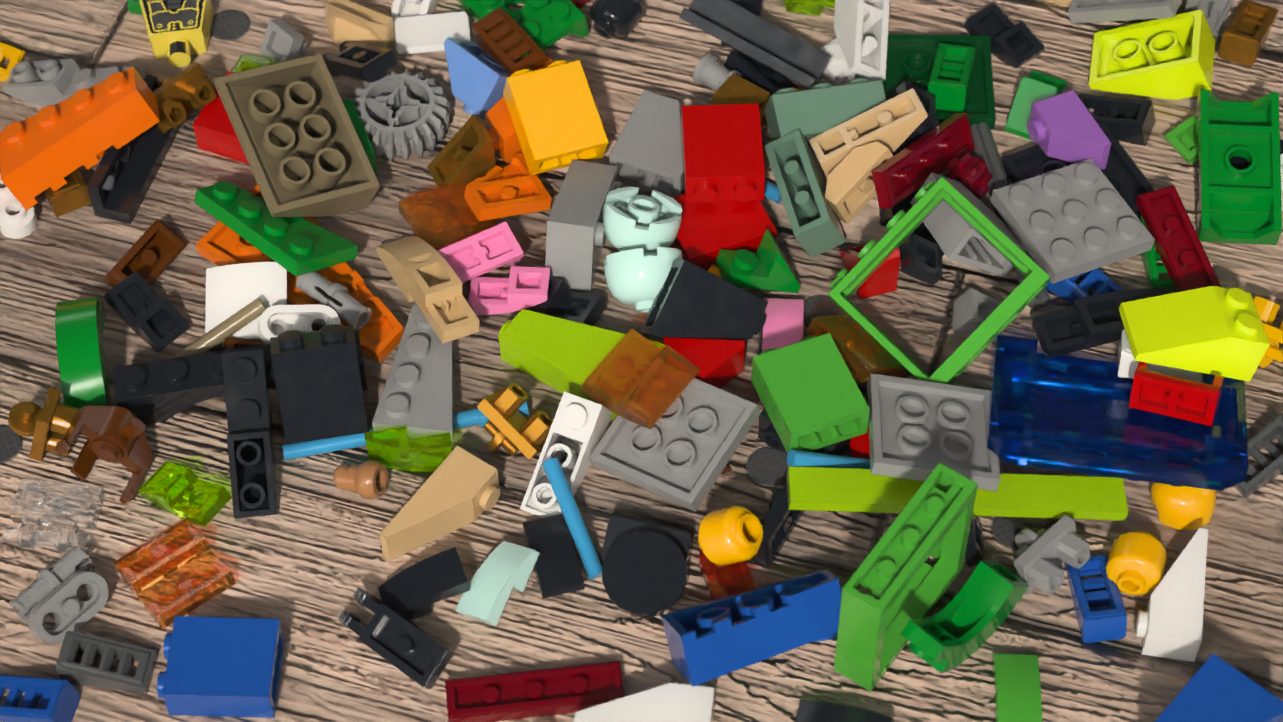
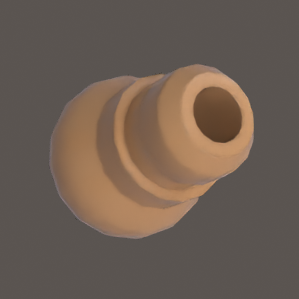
[333,460,388,500]

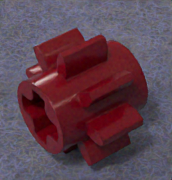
[944,153,993,199]

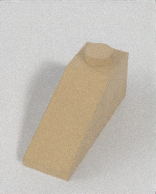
[809,88,928,177]
[379,446,501,560]

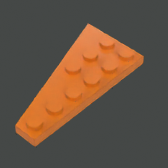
[196,184,404,364]

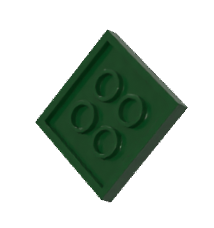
[882,34,996,129]

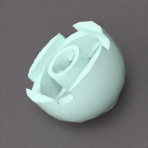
[602,187,682,253]
[604,247,682,313]

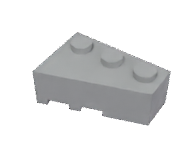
[545,160,623,294]

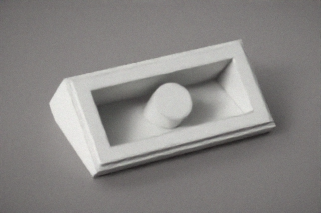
[395,11,471,55]

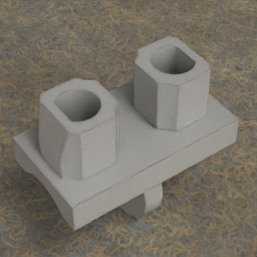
[1013,515,1091,595]

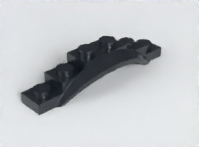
[879,81,944,286]

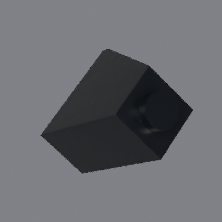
[639,259,768,339]

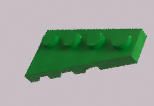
[195,181,358,277]

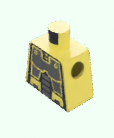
[139,0,213,67]

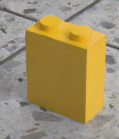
[503,60,608,176]

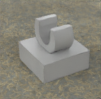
[259,18,310,64]

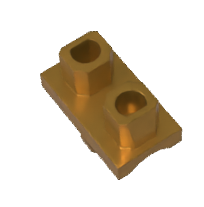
[153,62,216,133]
[477,382,553,460]
[8,387,79,461]

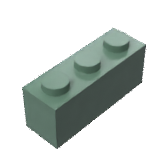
[764,78,887,146]
[764,129,846,258]

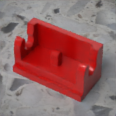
[1129,361,1224,426]

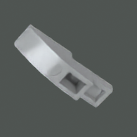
[1,58,143,107]

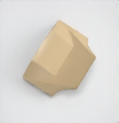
[325,0,396,50]
[825,141,893,224]

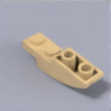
[376,235,480,344]

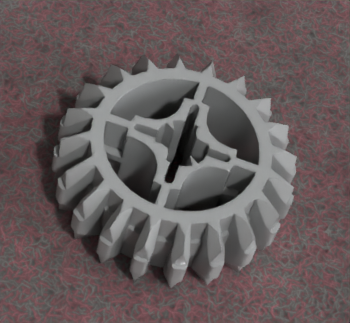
[352,69,450,162]

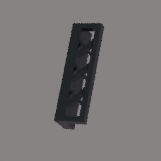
[679,0,833,89]
[87,74,183,224]

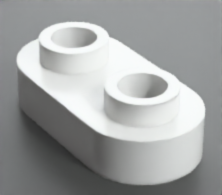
[0,174,38,239]
[258,304,341,344]

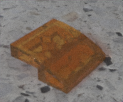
[398,184,498,251]
[807,315,909,383]
[581,328,700,429]
[113,518,236,629]

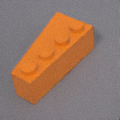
[0,66,160,211]

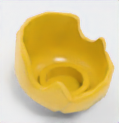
[1151,465,1216,530]

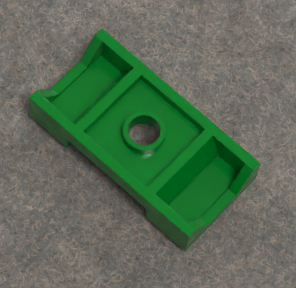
[457,0,589,61]
[1196,89,1282,245]

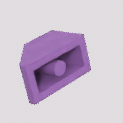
[1027,90,1111,170]

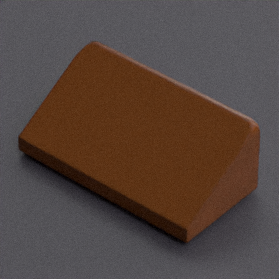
[103,218,187,287]

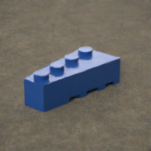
[661,569,842,687]

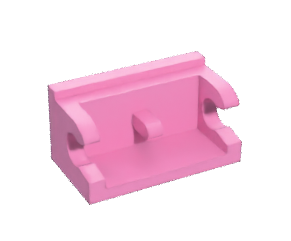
[438,221,524,283]

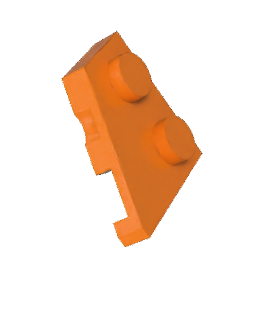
[464,152,552,221]

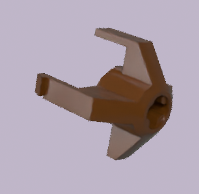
[55,406,153,504]

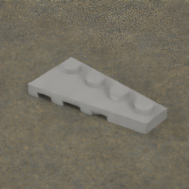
[372,304,454,442]

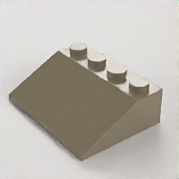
[213,53,380,217]

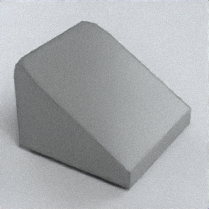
[952,288,1002,337]

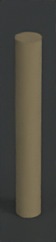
[171,297,267,358]

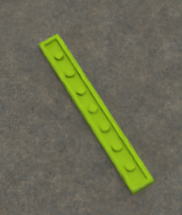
[787,466,1129,521]

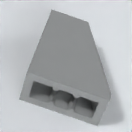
[609,90,684,198]
[910,172,1026,277]

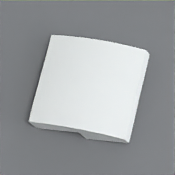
[205,262,287,347]

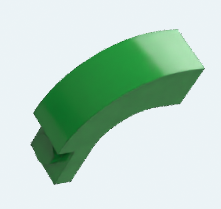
[55,296,111,409]
[901,560,1029,673]

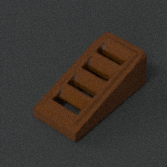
[472,8,549,75]

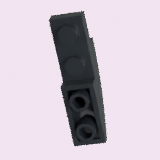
[1032,288,1180,359]
[221,349,277,519]

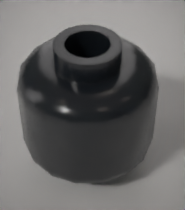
[590,0,644,39]

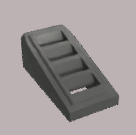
[1217,415,1283,498]
[56,631,158,693]

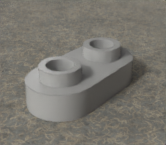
[28,571,109,644]

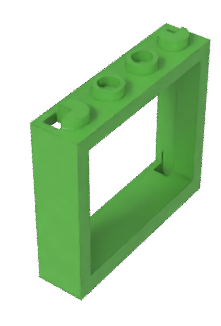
[828,177,1050,385]
[834,462,978,692]

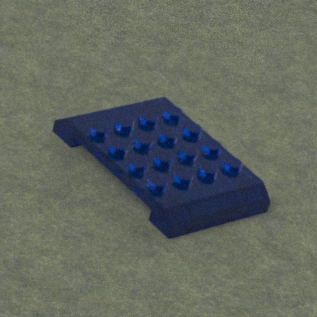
[987,335,1249,491]

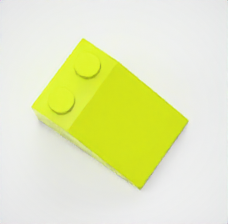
[1089,9,1215,100]
[1119,286,1270,382]

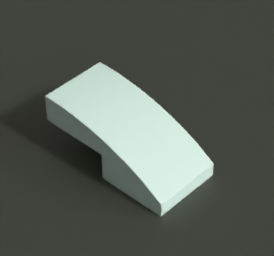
[455,541,540,626]

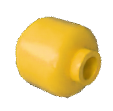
[698,506,763,565]
[1106,531,1167,595]

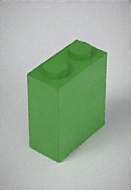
[751,333,870,454]

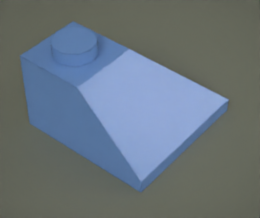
[444,37,511,119]

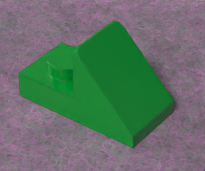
[1005,70,1067,143]
[715,229,801,293]

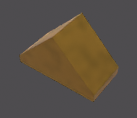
[427,114,495,195]

